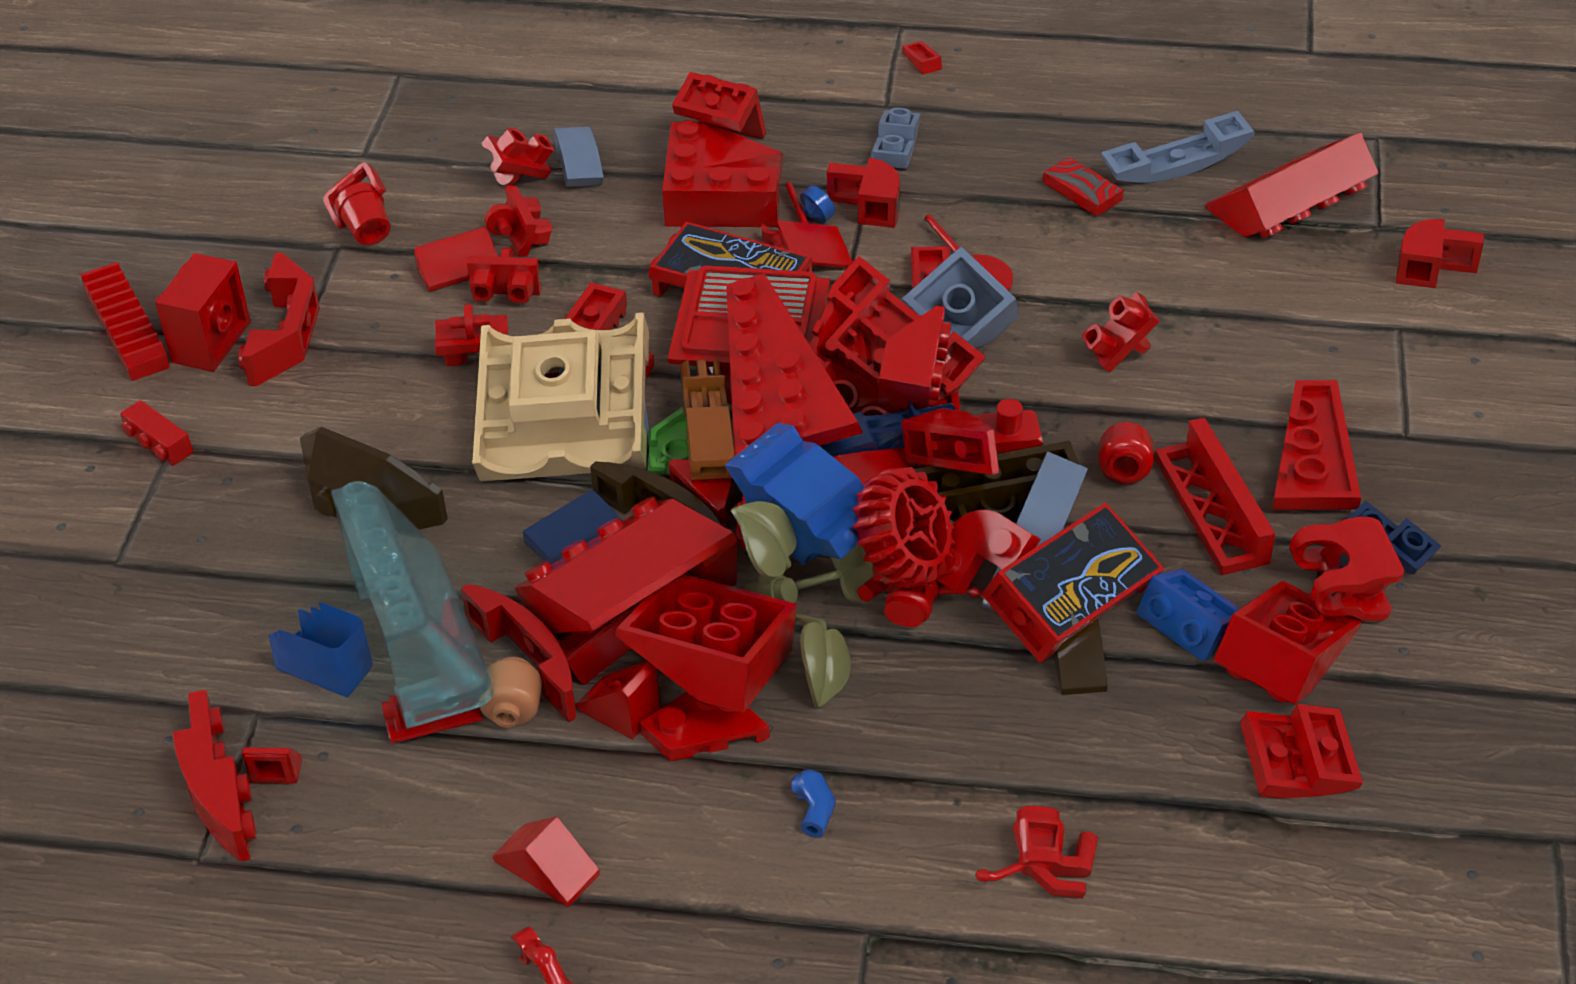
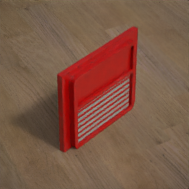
[667,266,830,368]

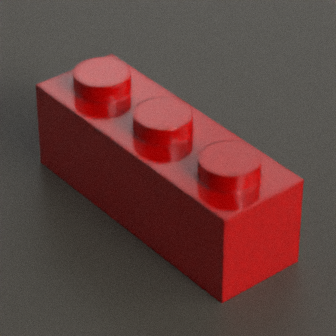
[120,400,194,466]

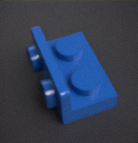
[1137,568,1240,661]

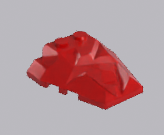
[809,256,986,416]

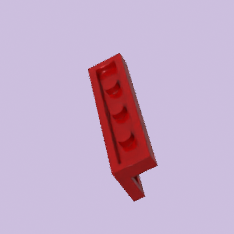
[1154,417,1275,576]

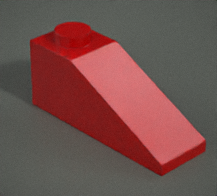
[901,408,999,475]

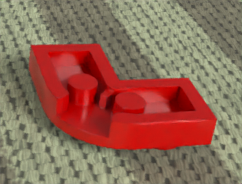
[936,510,1041,596]

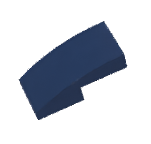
[1347,501,1441,574]

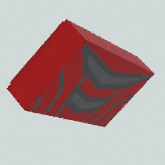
[1043,157,1124,216]

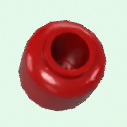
[1098,422,1154,485]

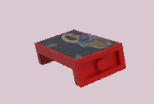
[648,221,812,297]
[981,502,1165,663]

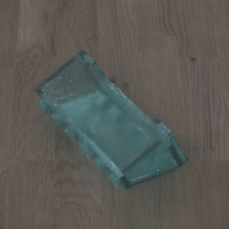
[331,481,494,729]

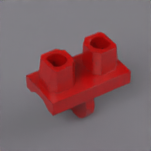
[482,127,554,185]
[484,185,552,256]
[467,247,542,303]
[1082,292,1160,372]
[435,303,508,366]

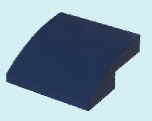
[523,489,623,565]

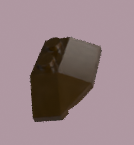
[300,427,448,537]
[914,441,1080,525]

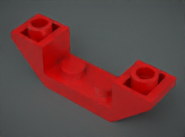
[238,253,320,386]

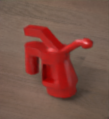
[857,575,982,627]
[975,806,1098,898]

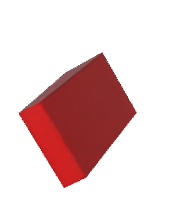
[902,40,942,75]

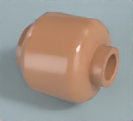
[479,657,542,728]

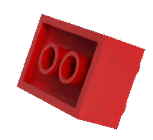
[1213,580,1362,705]

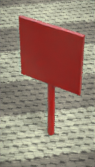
[776,182,852,268]

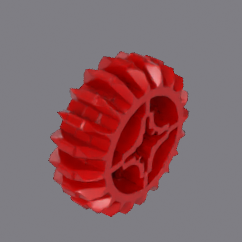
[852,467,957,589]

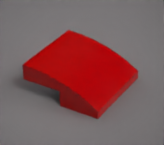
[1240,704,1363,798]

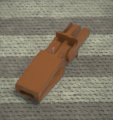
[680,359,735,480]

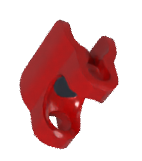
[1289,517,1405,621]

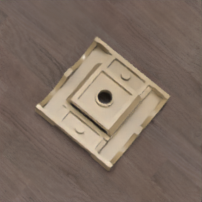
[472,313,649,482]

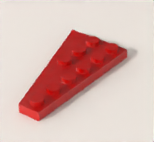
[726,273,863,456]

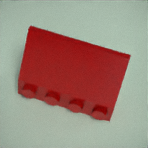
[514,497,737,633]

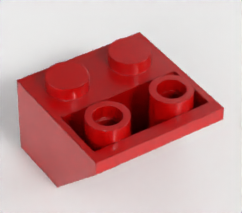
[878,306,952,410]

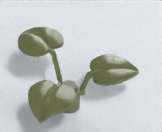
[731,501,874,707]

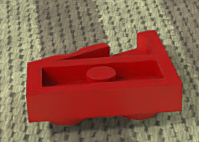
[640,692,770,762]

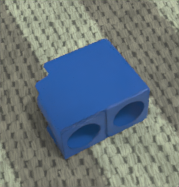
[269,602,373,697]

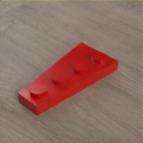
[1272,380,1361,510]

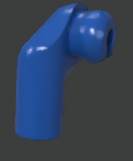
[791,769,836,838]

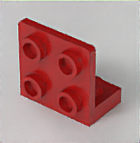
[672,72,766,140]

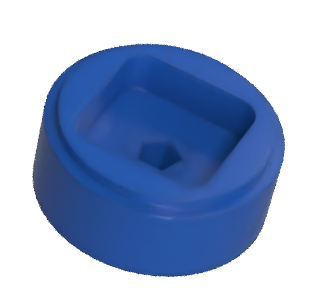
[799,185,835,223]

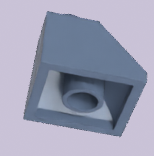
[902,246,1019,348]

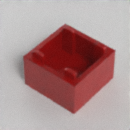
[155,253,251,372]

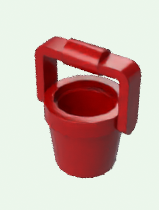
[323,162,391,245]

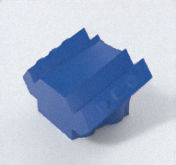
[725,423,864,566]

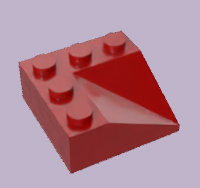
[662,121,783,227]
[616,574,797,713]

